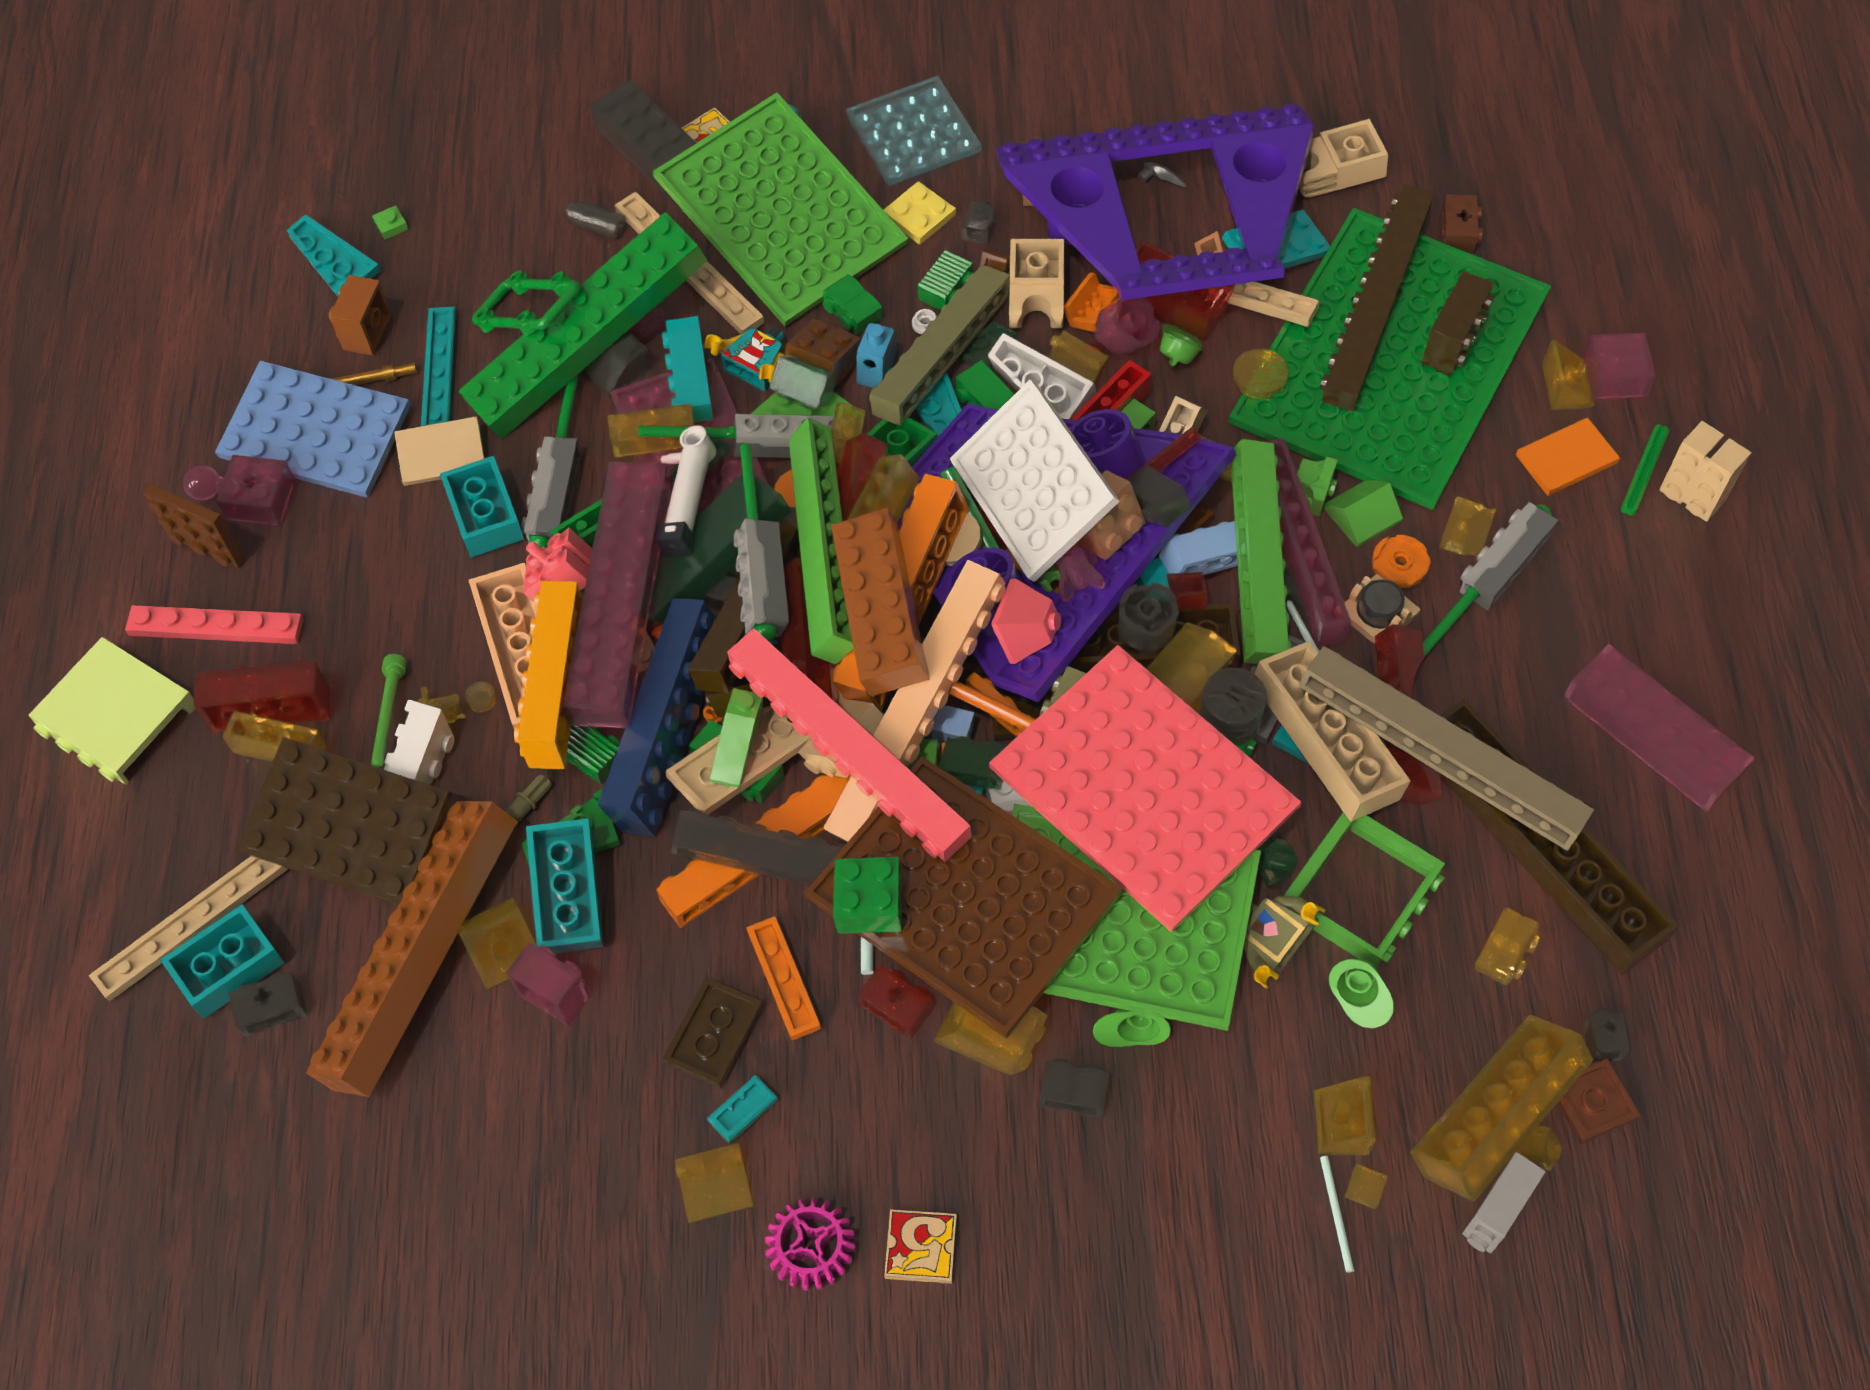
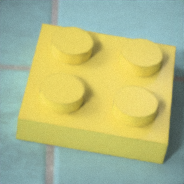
[884,181,956,245]

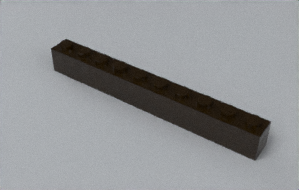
[1319,184,1434,412]

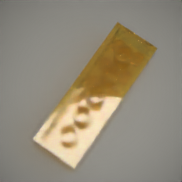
[1410,1014,1593,1202]

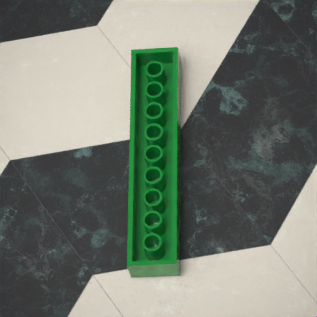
[458,212,707,440]

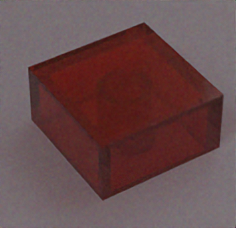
[1166,572,1208,610]

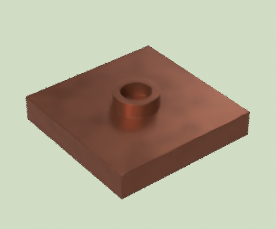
[1548,1058,1641,1143]

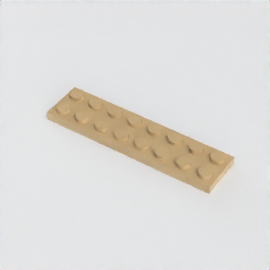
[666,660,844,817]

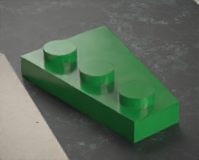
[522,789,620,869]

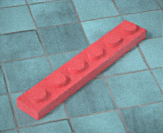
[125,605,304,644]

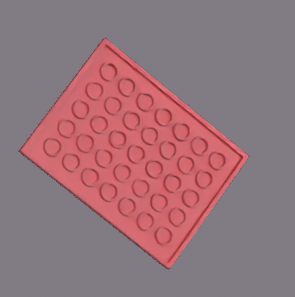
[989,645,1301,933]

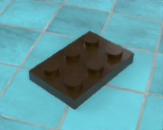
[662,977,763,1089]

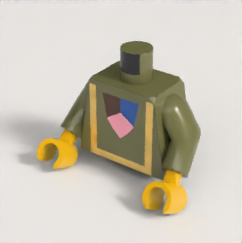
[1243,895,1325,989]

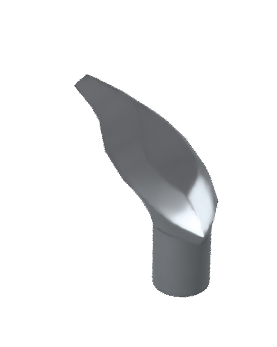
[1138,162,1187,188]

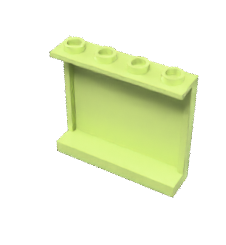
[29,637,198,785]

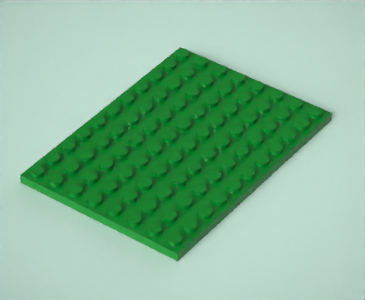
[1228,208,1551,510]

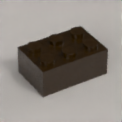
[1422,271,1495,376]

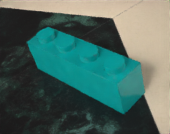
[662,316,714,425]

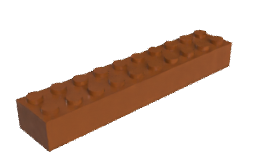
[306,801,518,1097]

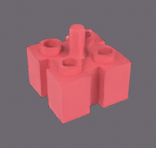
[523,528,593,602]

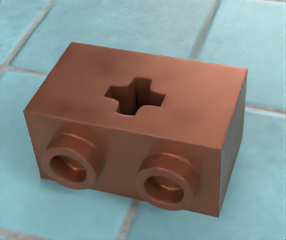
[1441,194,1483,254]

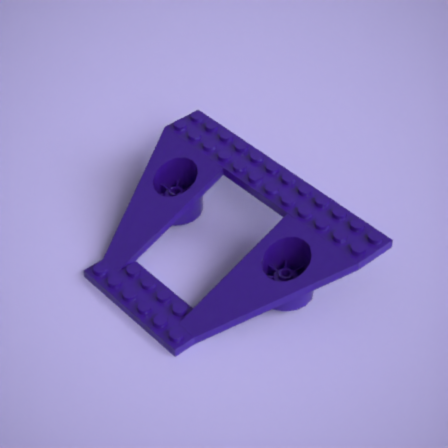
[996,104,1314,300]
[873,403,1236,702]

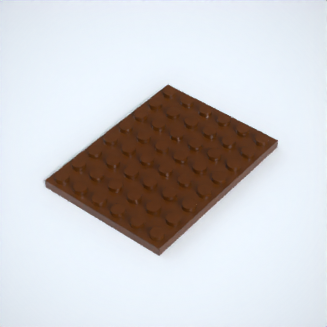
[804,756,1122,1039]

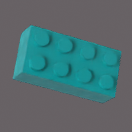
[526,818,604,955]

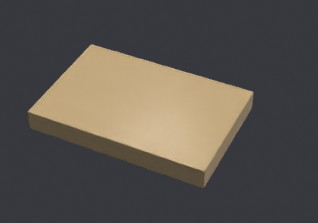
[394,416,485,486]

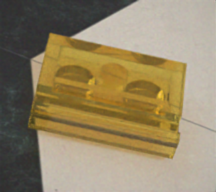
[1439,497,1496,559]

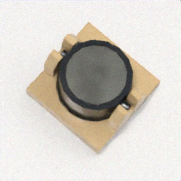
[1337,574,1421,649]

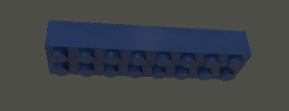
[598,598,716,837]

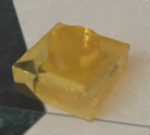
[1344,1163,1388,1210]

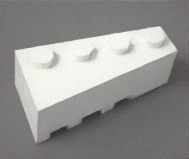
[988,333,1097,419]
[384,700,454,785]

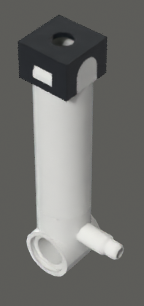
[655,426,716,557]

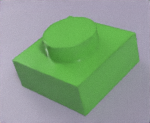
[372,205,408,240]

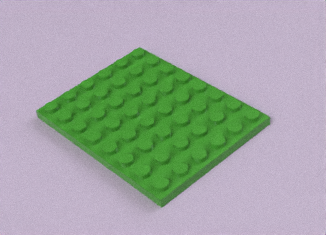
[653,92,909,326]
[1012,804,1261,1031]

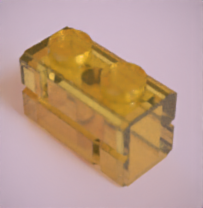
[1474,907,1541,985]

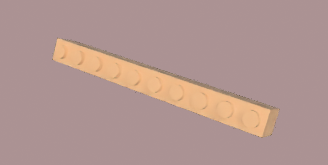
[823,560,1006,842]

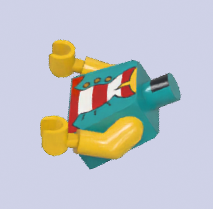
[703,326,786,392]

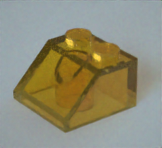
[458,898,544,989]

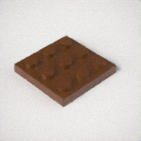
[142,483,246,569]

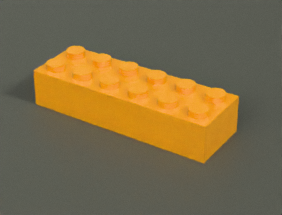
[514,581,587,769]

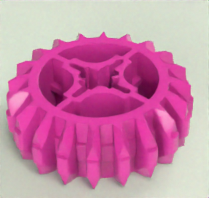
[765,1198,855,1291]

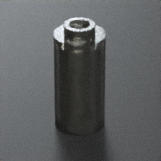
[566,199,626,240]

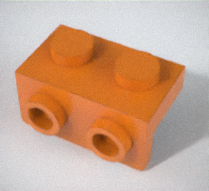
[1063,272,1121,332]

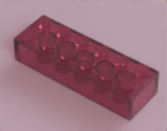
[1563,644,1755,812]

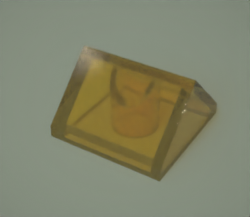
[1542,339,1595,410]
[1314,1076,1376,1155]

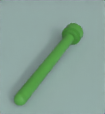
[371,654,407,768]

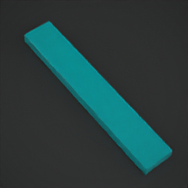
[421,306,457,426]

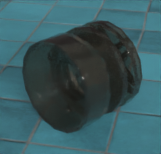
[1199,668,1267,747]

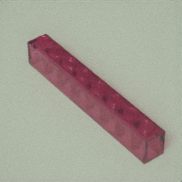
[1263,438,1352,647]

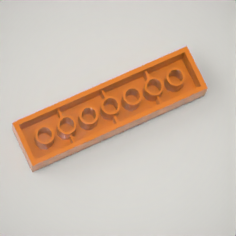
[833,474,969,712]

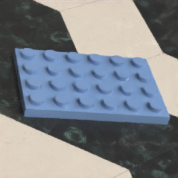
[215,361,411,498]

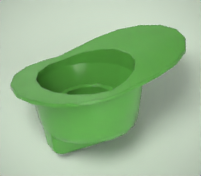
[1160,324,1203,366]
[1329,958,1394,1028]
[1093,1009,1171,1047]

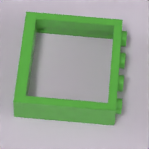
[1284,812,1445,968]

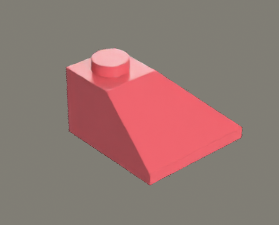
[991,579,1061,664]

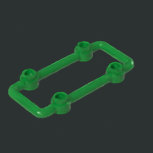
[472,270,581,336]

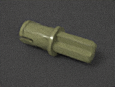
[505,775,552,829]

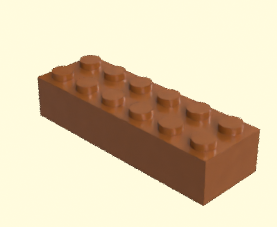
[831,507,929,697]

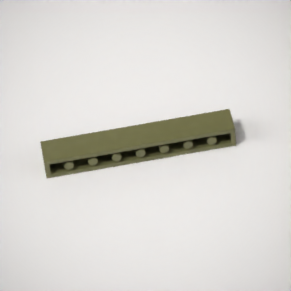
[869,265,1010,426]

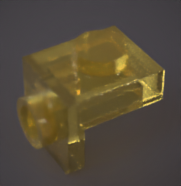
[417,686,465,723]
[1504,1121,1561,1171]

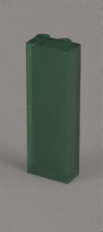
[623,474,792,626]

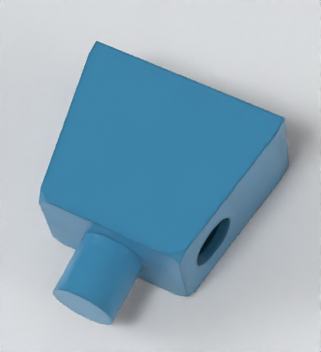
[857,323,898,388]

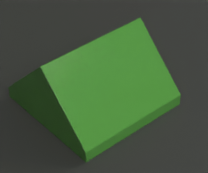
[1323,480,1403,547]

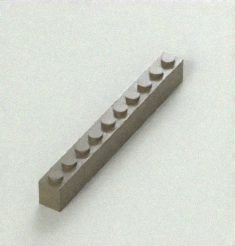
[1299,646,1594,851]

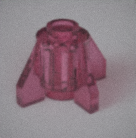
[1053,546,1106,602]

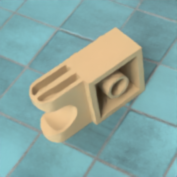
[1299,119,1388,197]
[1009,239,1064,328]

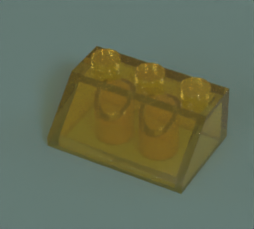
[1147,622,1237,708]

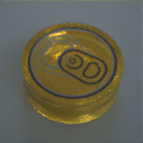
[465,681,497,712]

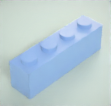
[1159,521,1238,582]

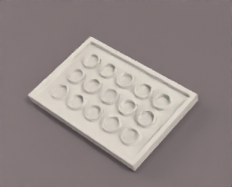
[950,379,1120,582]

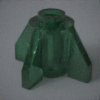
[1257,836,1296,886]

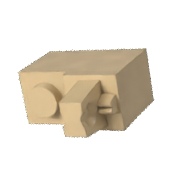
[1159,396,1208,437]

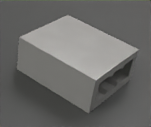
[1462,1152,1546,1254]

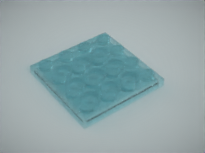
[846,76,981,186]

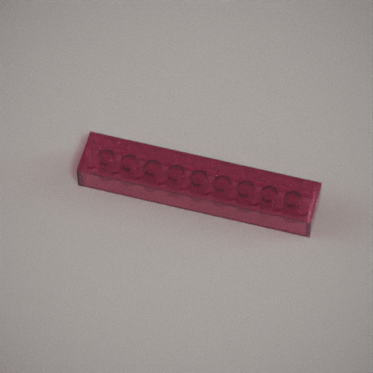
[562,462,671,728]

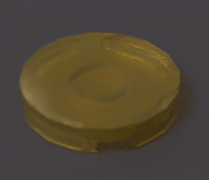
[1233,349,1288,399]

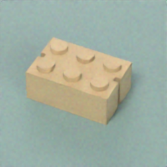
[1659,421,1752,522]

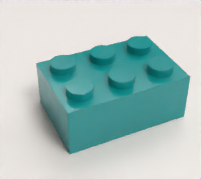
[440,456,524,558]
[160,904,284,1019]

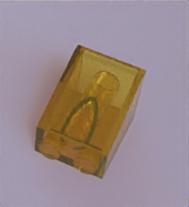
[934,1002,1048,1075]

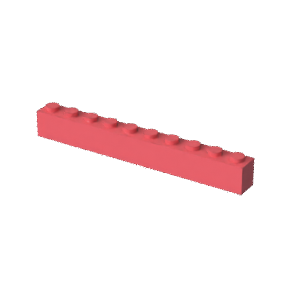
[727,628,972,862]

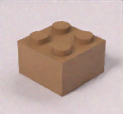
[1079,470,1146,560]

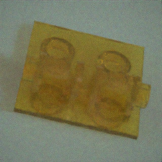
[1048,330,1109,382]
[675,1143,753,1223]

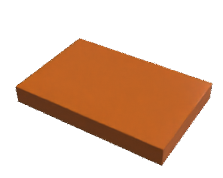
[1516,417,1620,496]

